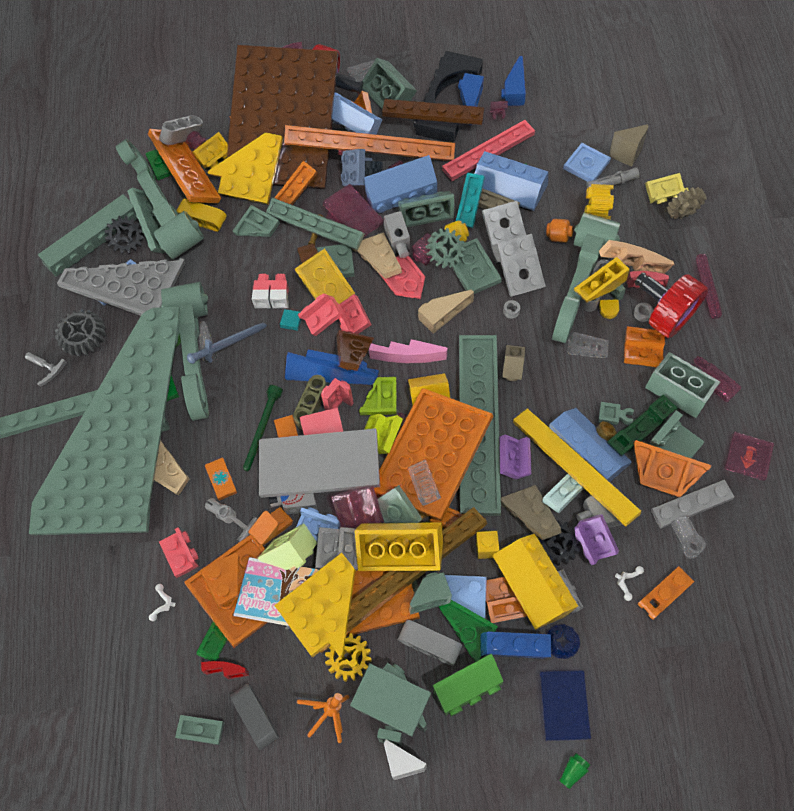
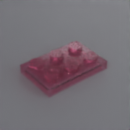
[323,184,384,236]

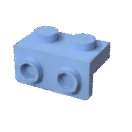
[296,507,341,541]

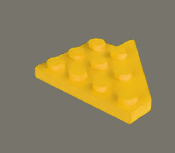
[208,133,283,204]

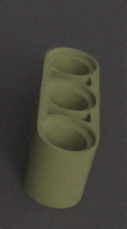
[293,375,327,430]

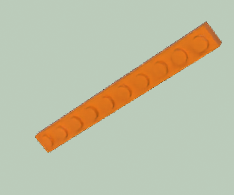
[284,125,455,161]

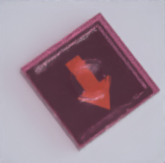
[725,432,774,481]

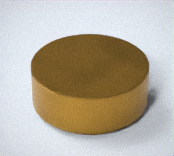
[596,421,617,441]

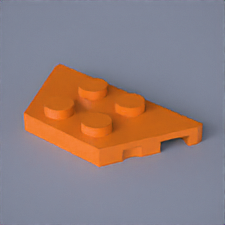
[634,440,711,497]

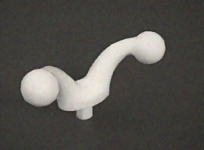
[615,566,644,601]
[149,584,175,621]

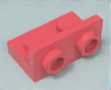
[298,294,343,336]
[159,527,199,578]

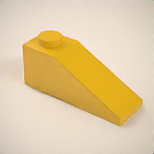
[574,257,630,303]

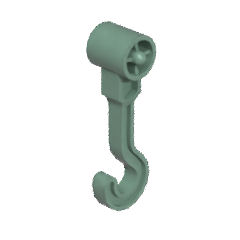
[116,139,204,260]
[552,212,621,344]
[161,282,209,421]

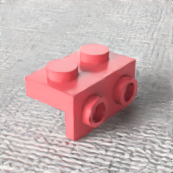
[337,294,371,334]
[321,378,354,411]

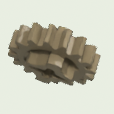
[667,187,707,219]

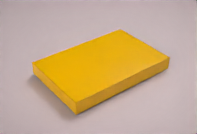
[295,248,355,304]

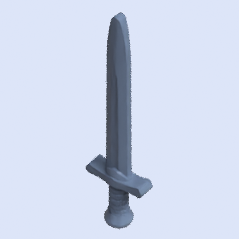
[187,323,267,364]

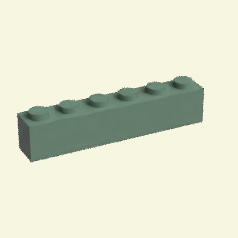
[38,194,137,277]

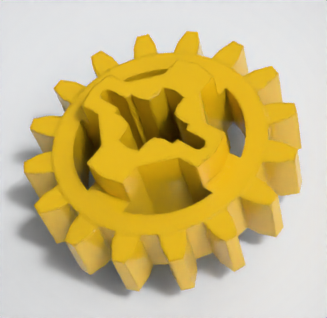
[325,633,372,682]

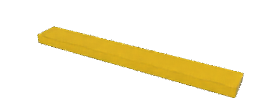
[513,408,641,527]

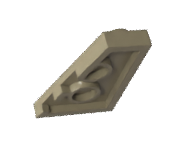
[501,485,561,540]

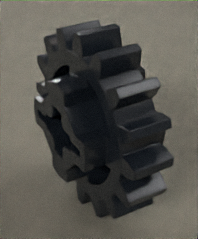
[104,216,144,254]
[536,520,581,566]

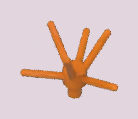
[297,693,349,743]

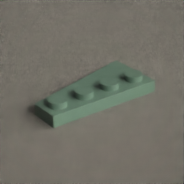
[127,187,165,254]

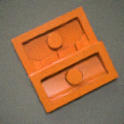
[624,326,665,367]
[486,577,527,623]

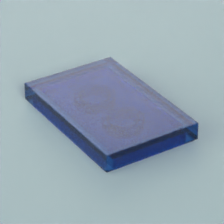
[540,671,591,741]

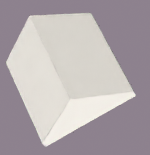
[384,740,427,780]

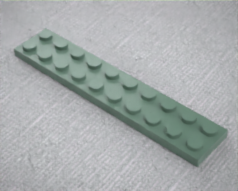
[459,335,501,516]

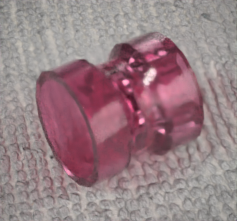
[186,131,207,150]

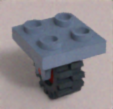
[341,149,383,186]

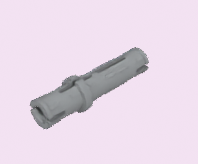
[586,167,639,188]

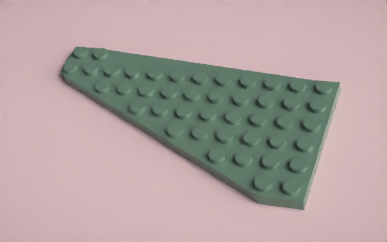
[29,307,181,535]

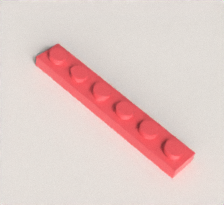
[442,120,535,181]

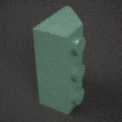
[363,58,417,110]
[398,191,454,227]
[645,352,720,418]

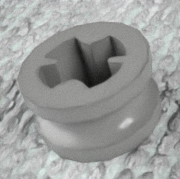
[503,300,520,319]

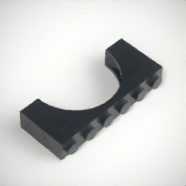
[414,51,483,143]

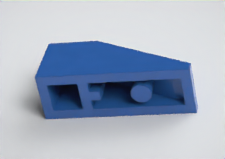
[501,56,526,106]
[458,73,484,125]

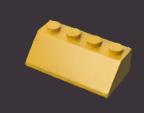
[355,522,443,571]
[493,534,578,630]

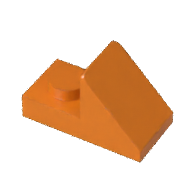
[248,507,293,547]

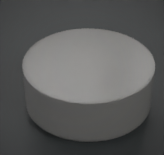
[634,303,653,322]

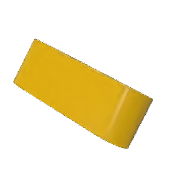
[177,199,227,232]

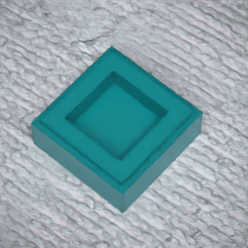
[280,309,301,331]

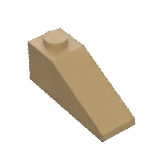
[418,290,474,334]

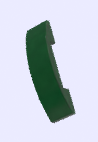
[607,394,677,457]

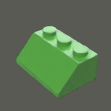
[433,654,503,717]

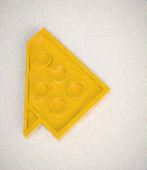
[274,553,356,658]

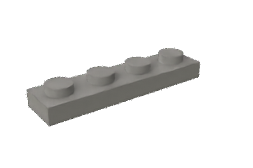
[651,480,734,529]

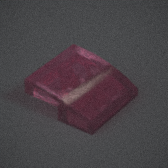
[331,486,384,529]

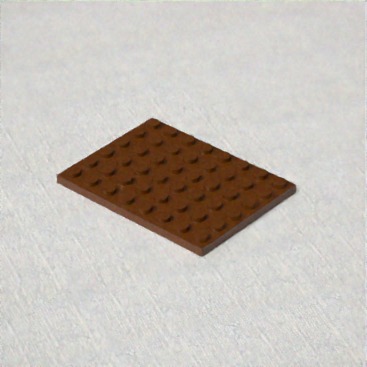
[227,45,338,189]

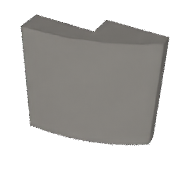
[315,527,358,570]

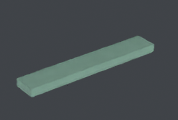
[266,198,365,250]

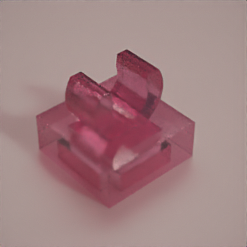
[490,101,508,119]

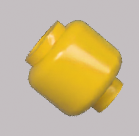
[444,221,469,242]

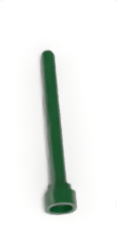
[243,385,283,471]

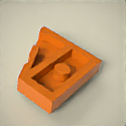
[200,552,239,608]

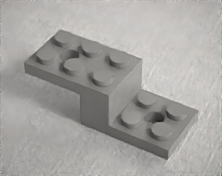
[482,201,546,297]

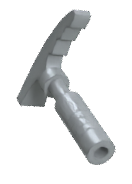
[25,352,67,387]

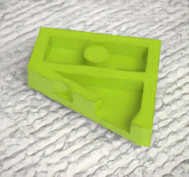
[359,377,397,415]

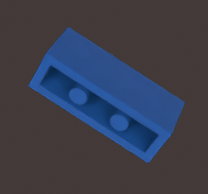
[481,632,551,659]

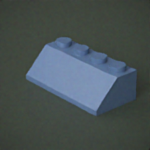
[475,151,548,211]
[364,155,437,214]
[549,408,632,482]

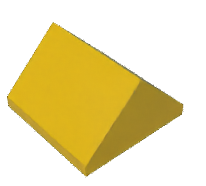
[408,374,450,407]

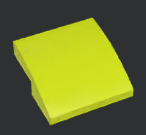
[364,414,403,454]

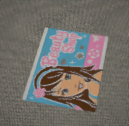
[233,557,319,626]

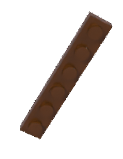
[382,99,484,125]

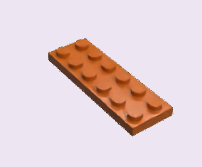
[148,129,221,203]

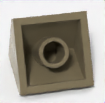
[609,124,649,166]

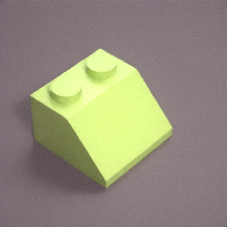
[258,524,317,570]

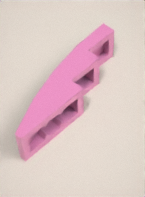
[369,339,447,363]

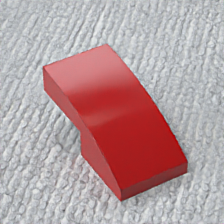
[201,661,249,679]

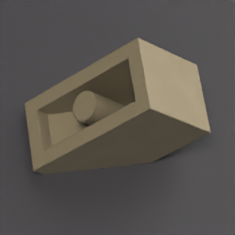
[502,345,525,381]

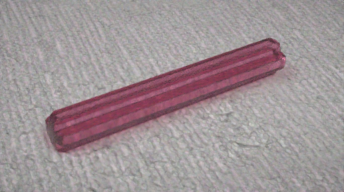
[696,254,722,319]

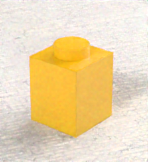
[476,531,499,559]

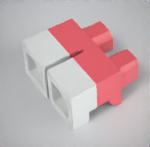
[252,274,289,308]

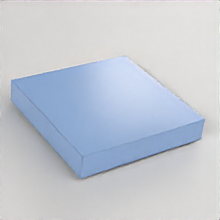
[563,143,611,182]

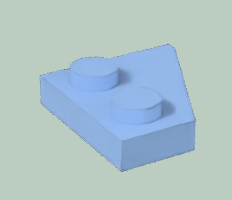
[445,575,487,618]

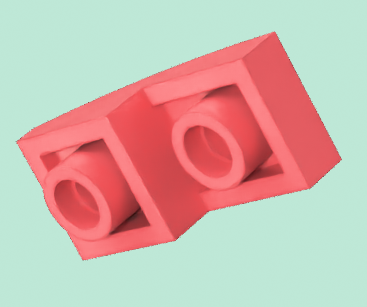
[626,271,669,288]

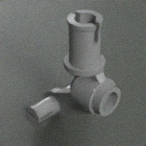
[205,498,258,542]

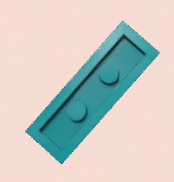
[456,173,485,229]

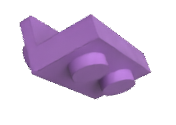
[499,435,531,479]
[575,514,619,565]

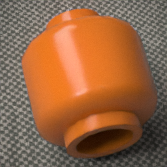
[546,219,574,243]

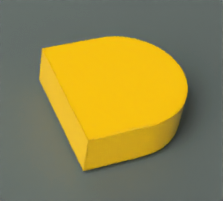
[599,300,619,319]

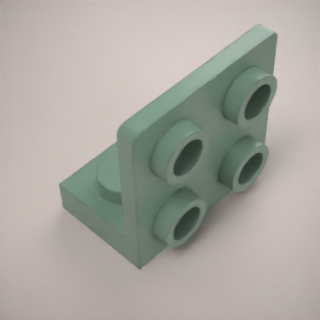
[650,410,704,458]

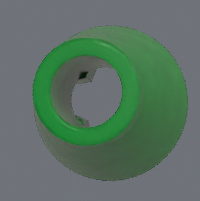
[559,753,591,789]

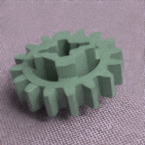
[426,228,466,268]

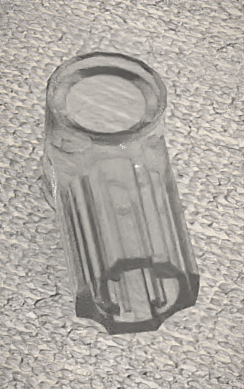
[670,515,706,559]

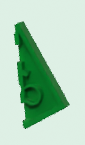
[438,600,498,662]

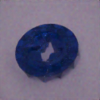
[547,624,580,659]

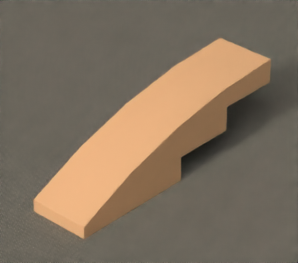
[599,240,674,274]

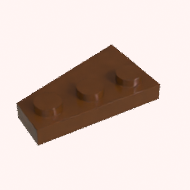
[337,330,374,371]

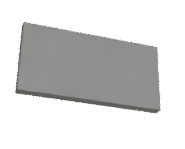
[259,429,380,498]

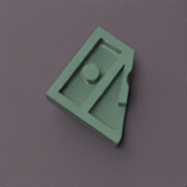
[232,205,280,237]

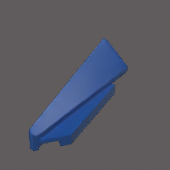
[285,349,379,385]

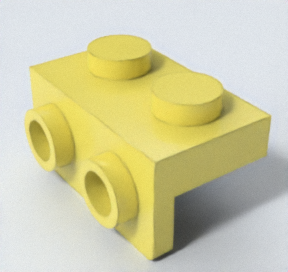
[645,173,689,204]

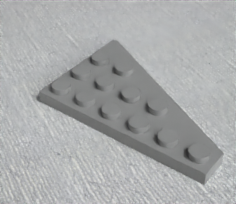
[57,258,185,316]

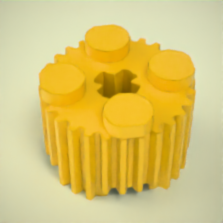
[584,184,614,219]

